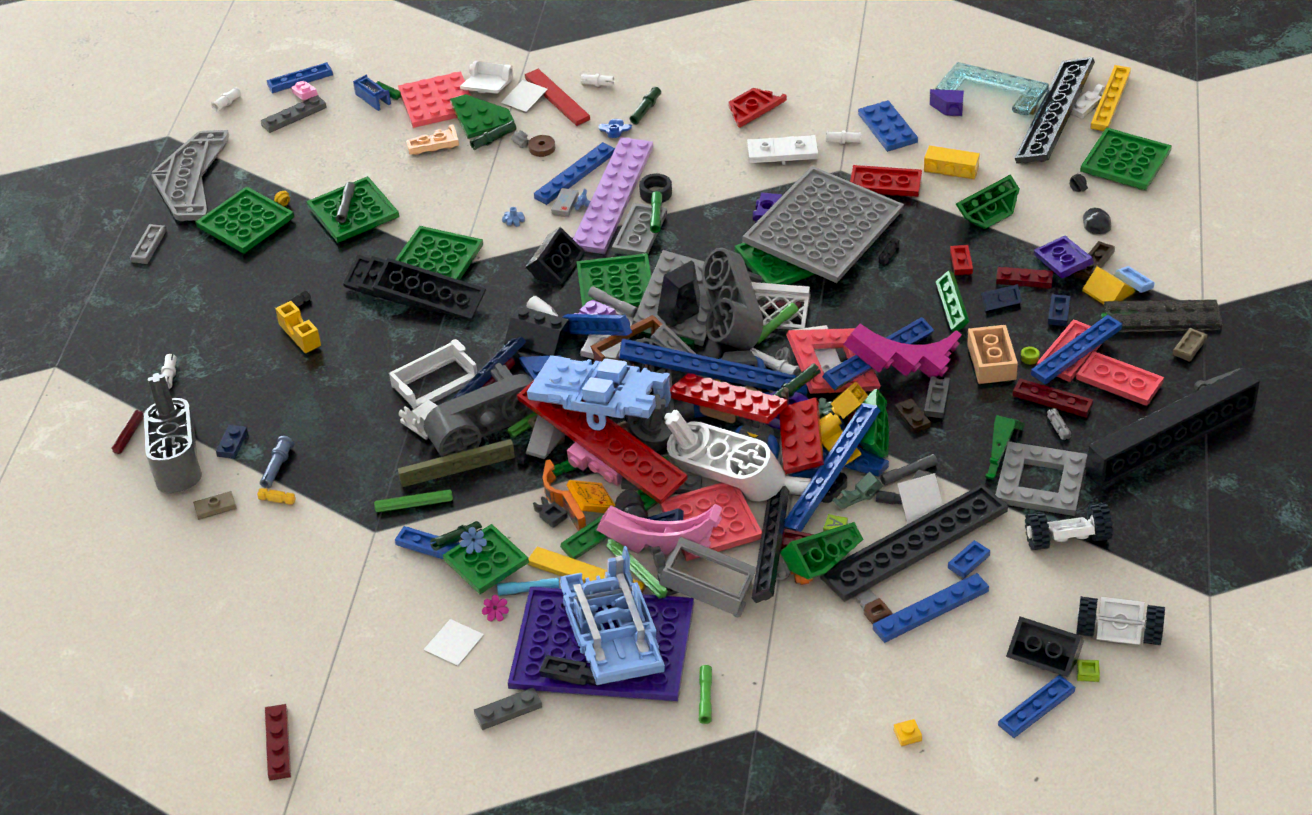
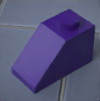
[929,89,964,116]

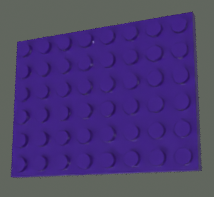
[508,587,694,701]

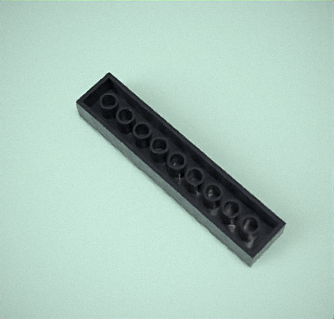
[1086,368,1260,488]

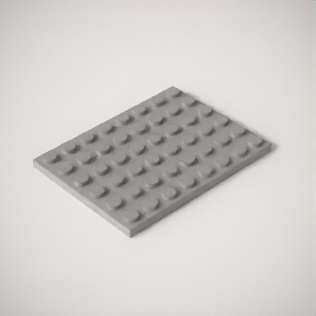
[742,166,904,283]

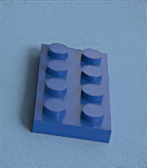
[858,100,918,152]

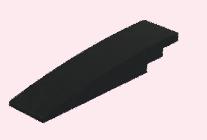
[343,254,486,320]

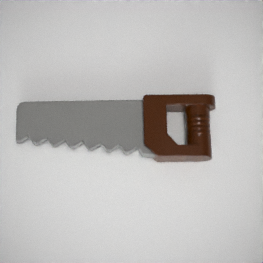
[855,589,893,624]

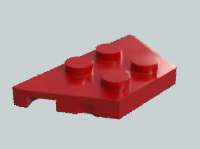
[728,88,787,128]

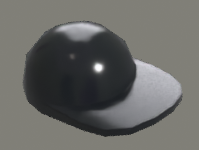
[1083,208,1111,234]
[615,489,649,519]

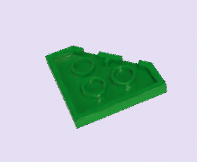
[450,94,514,139]

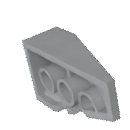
[526,415,566,459]

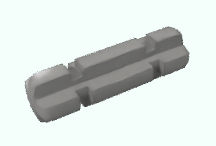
[1047,408,1071,440]

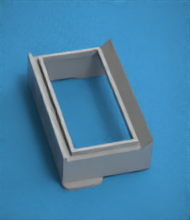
[659,537,756,617]

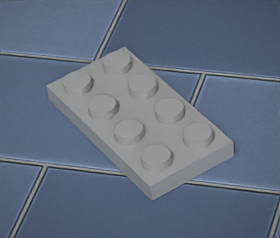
[612,203,667,255]

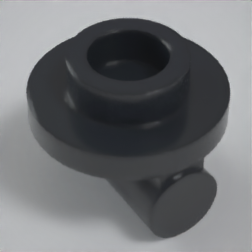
[1069,174,1088,192]

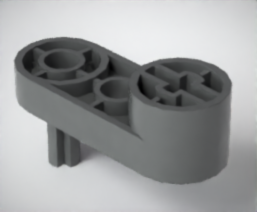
[702,247,763,351]
[623,338,674,452]
[424,363,534,457]
[144,373,202,493]

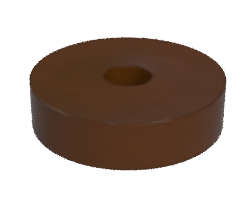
[528,135,556,157]

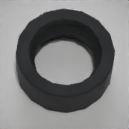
[639,173,672,203]

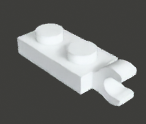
[1071,84,1105,119]

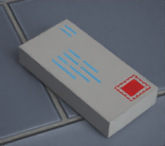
[551,188,579,216]

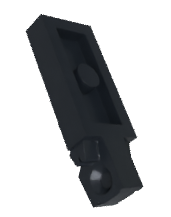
[539,655,596,685]

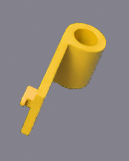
[820,413,862,465]

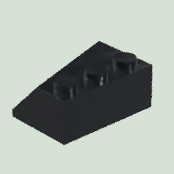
[657,260,700,328]

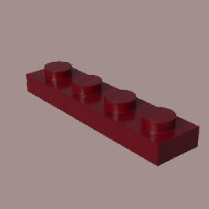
[1013,378,1093,417]
[265,704,291,781]

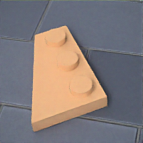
[407,125,459,155]

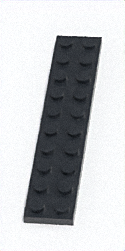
[1015,57,1095,164]
[820,484,1008,602]

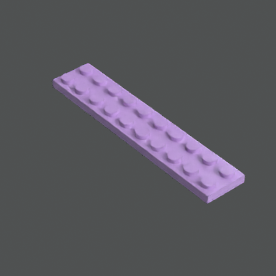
[573,137,653,254]

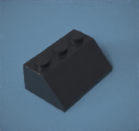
[525,227,585,285]
[504,306,570,356]
[1006,616,1084,677]

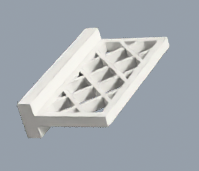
[751,282,810,330]

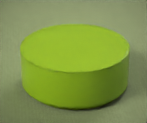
[1020,347,1040,364]

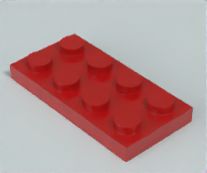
[850,165,922,197]
[779,398,824,474]

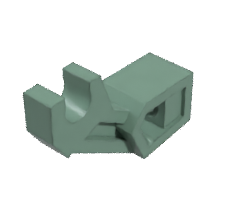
[832,472,883,509]

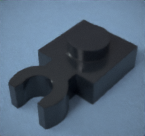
[533,497,568,528]

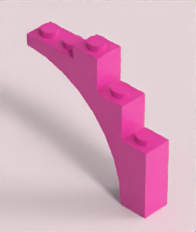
[843,324,962,378]

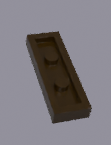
[1074,241,1115,282]

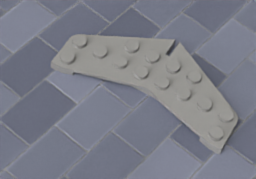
[151,130,229,221]

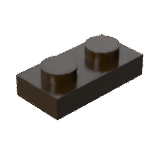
[894,398,931,434]

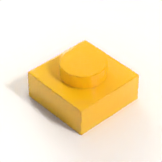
[893,719,922,747]

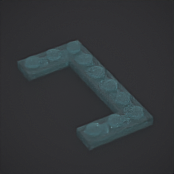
[935,62,1049,116]

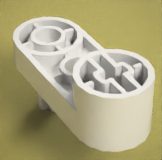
[664,410,785,502]

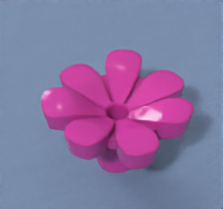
[482,595,509,621]

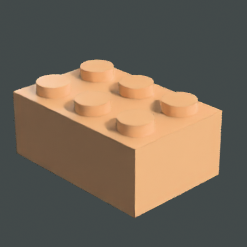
[968,325,1018,384]

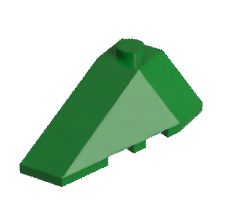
[780,522,864,580]

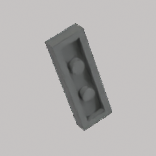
[474,688,542,730]

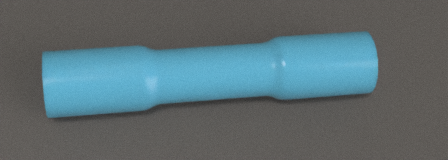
[497,578,560,596]

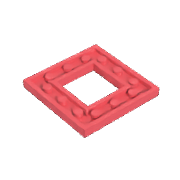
[786,328,881,394]

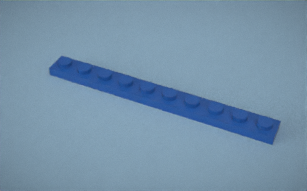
[619,339,807,396]

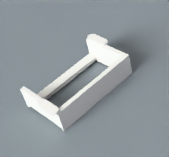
[389,339,478,410]

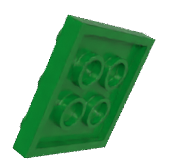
[443,524,529,594]

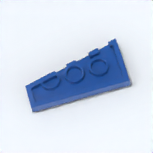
[822,444,889,477]

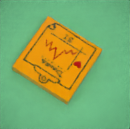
[566,480,615,513]

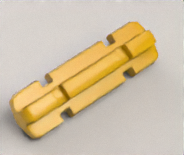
[257,488,296,505]

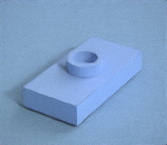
[1115,266,1155,293]

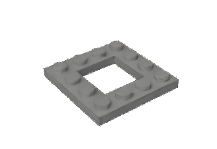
[995,442,1087,516]

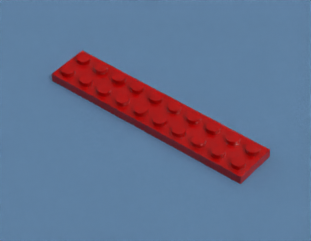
[517,379,688,504]

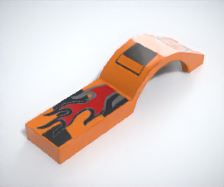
[543,459,586,531]

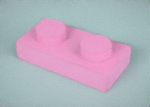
[291,81,318,100]

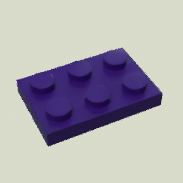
[1034,235,1094,278]

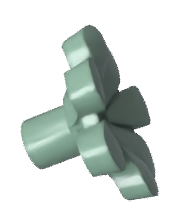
[818,398,834,419]

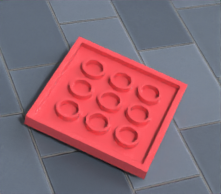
[398,71,471,128]
[660,482,762,561]

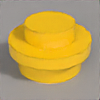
[274,191,290,207]

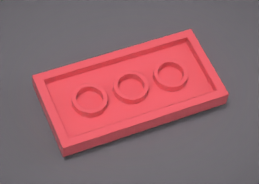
[1036,319,1101,382]
[1076,351,1164,406]

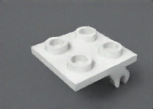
[399,400,437,440]

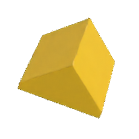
[1083,266,1136,309]

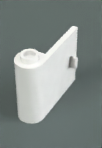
[460,61,513,94]

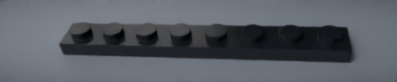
[751,486,789,603]

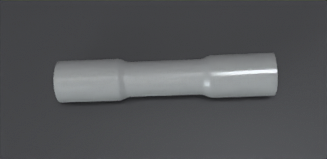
[588,286,638,318]

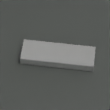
[130,224,167,264]

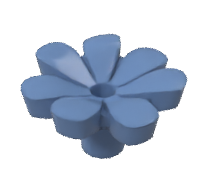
[574,189,591,210]
[502,207,525,227]
[460,527,487,554]

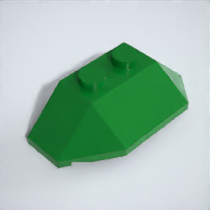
[956,174,1020,229]
[856,389,889,458]

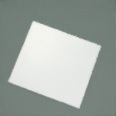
[501,80,547,112]
[897,473,943,524]
[424,619,484,666]

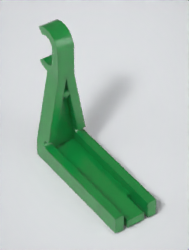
[985,415,1025,480]

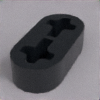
[821,472,847,503]

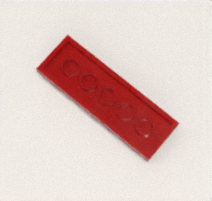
[670,374,788,424]

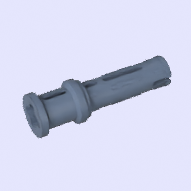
[260,436,294,488]

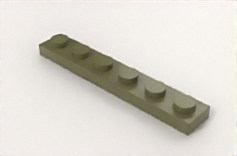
[398,439,515,487]

